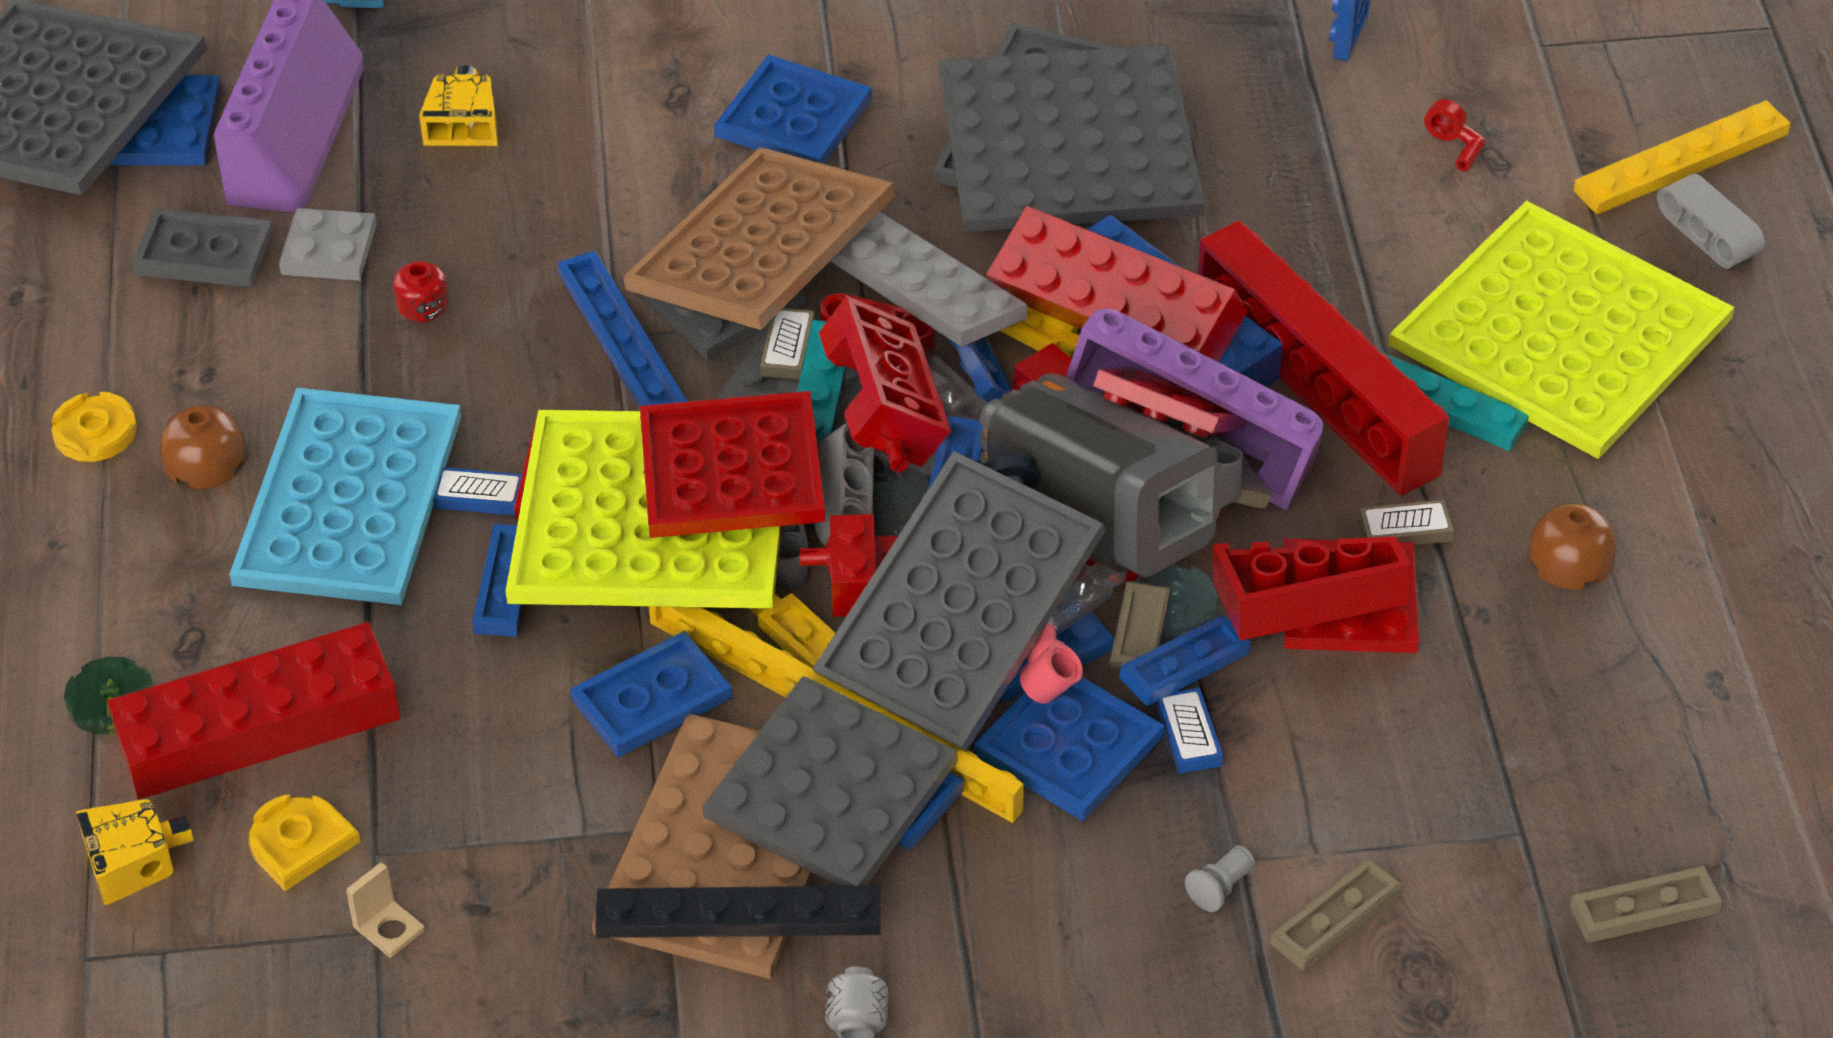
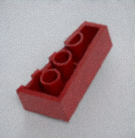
[1213,536,1411,641]

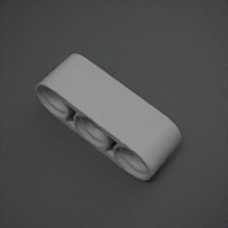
[1657,174,1765,269]
[815,423,874,545]

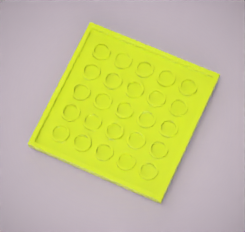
[1388,201,1735,459]
[506,410,782,608]

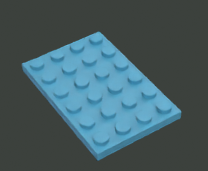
[229,388,462,605]

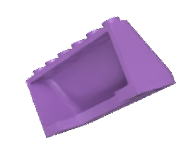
[213,0,364,212]
[1066,308,1323,511]

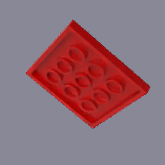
[640,391,826,538]

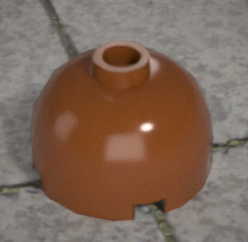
[160,405,247,489]
[1528,503,1617,590]

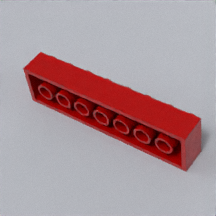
[1198,220,1449,497]

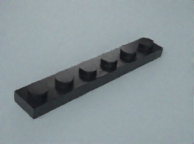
[595,885,881,938]

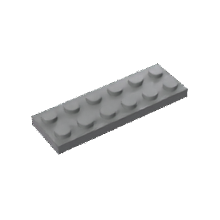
[831,212,1027,347]

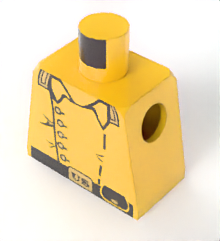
[420,65,498,146]
[76,799,194,905]

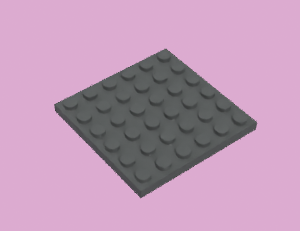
[0,0,208,196]
[939,44,1205,233]

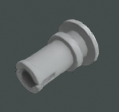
[1185,845,1255,912]

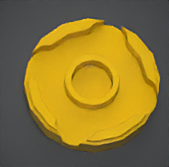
[51,392,137,462]

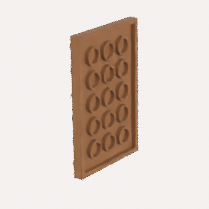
[623,147,895,330]
[592,714,814,979]

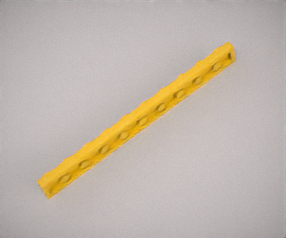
[649,606,1024,823]

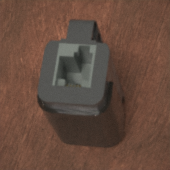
[979,373,1243,577]

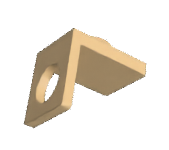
[346,862,425,958]

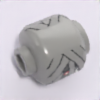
[825,967,889,1038]

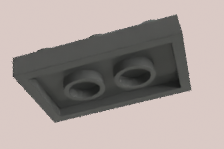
[132,208,273,288]

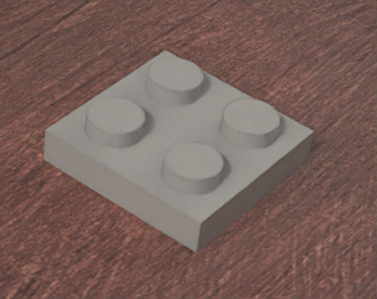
[279,208,377,281]

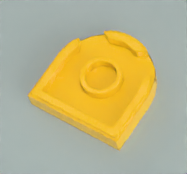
[249,794,361,891]

